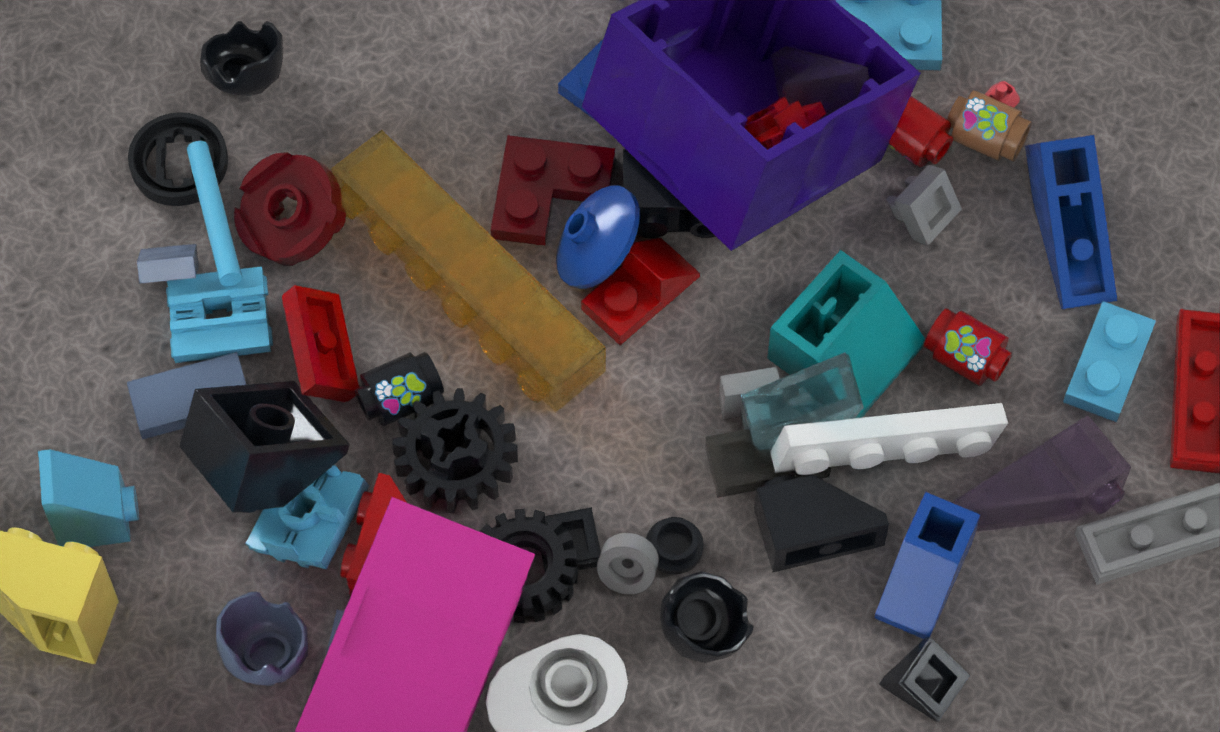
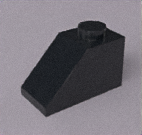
[754,475,889,572]

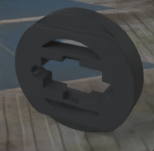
[128,112,228,206]

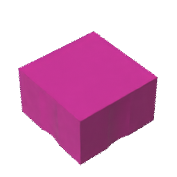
[295,497,535,732]

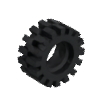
[480,508,578,623]

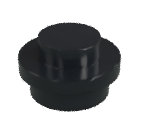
[646,517,704,574]

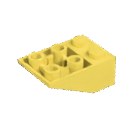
[0,527,119,664]

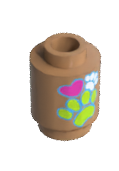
[947,90,1032,162]

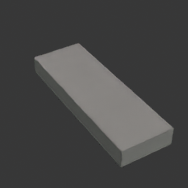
[1075,483,1220,585]

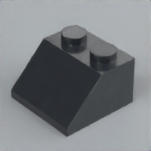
[179,381,350,513]

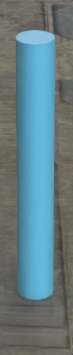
[186,141,242,286]

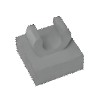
[886,164,962,245]
[718,367,782,439]

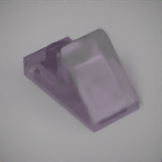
[771,46,869,123]

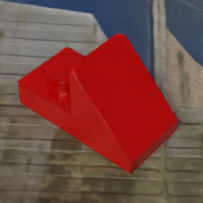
[581,238,700,345]

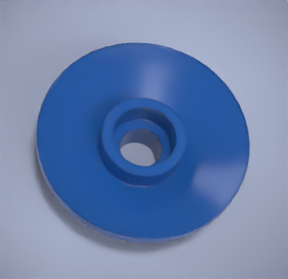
[556,185,640,289]

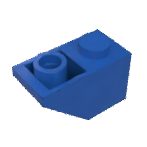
[874,492,980,639]

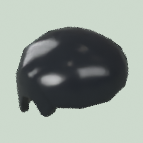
[200,21,283,96]
[660,571,754,663]

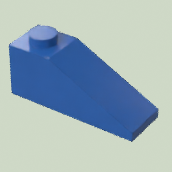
[1025,135,1118,309]

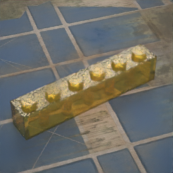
[331,130,606,412]

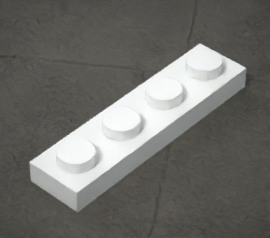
[770,403,1008,475]

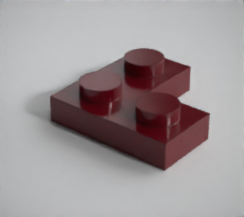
[490,135,615,246]

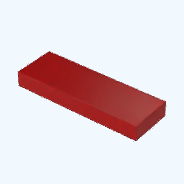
[1170,309,1220,474]

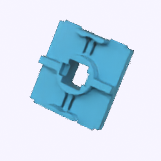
[166,266,273,363]
[245,465,369,569]

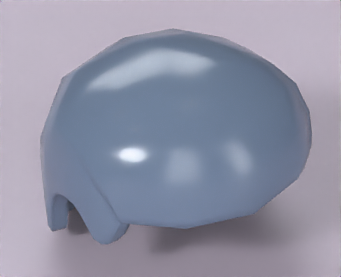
[216,592,308,686]

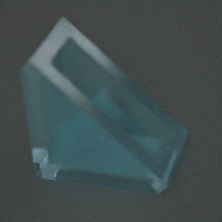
[741,352,864,450]

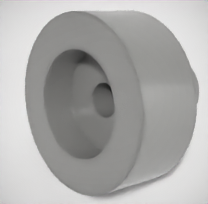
[597,533,659,594]

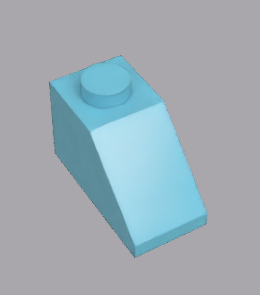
[38,449,139,547]

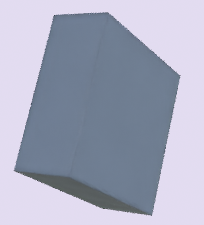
[137,244,199,284]

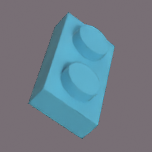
[1063,301,1156,422]

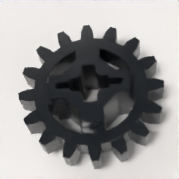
[392,388,518,513]

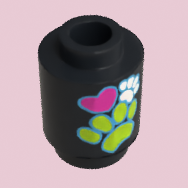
[355,352,444,426]

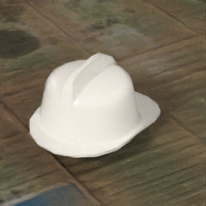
[485,634,628,732]

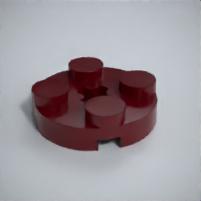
[234,152,346,266]

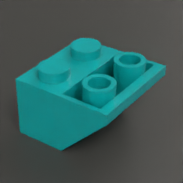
[767,250,925,419]

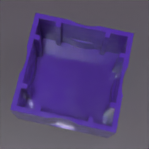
[582,0,921,251]

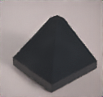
[879,637,970,722]

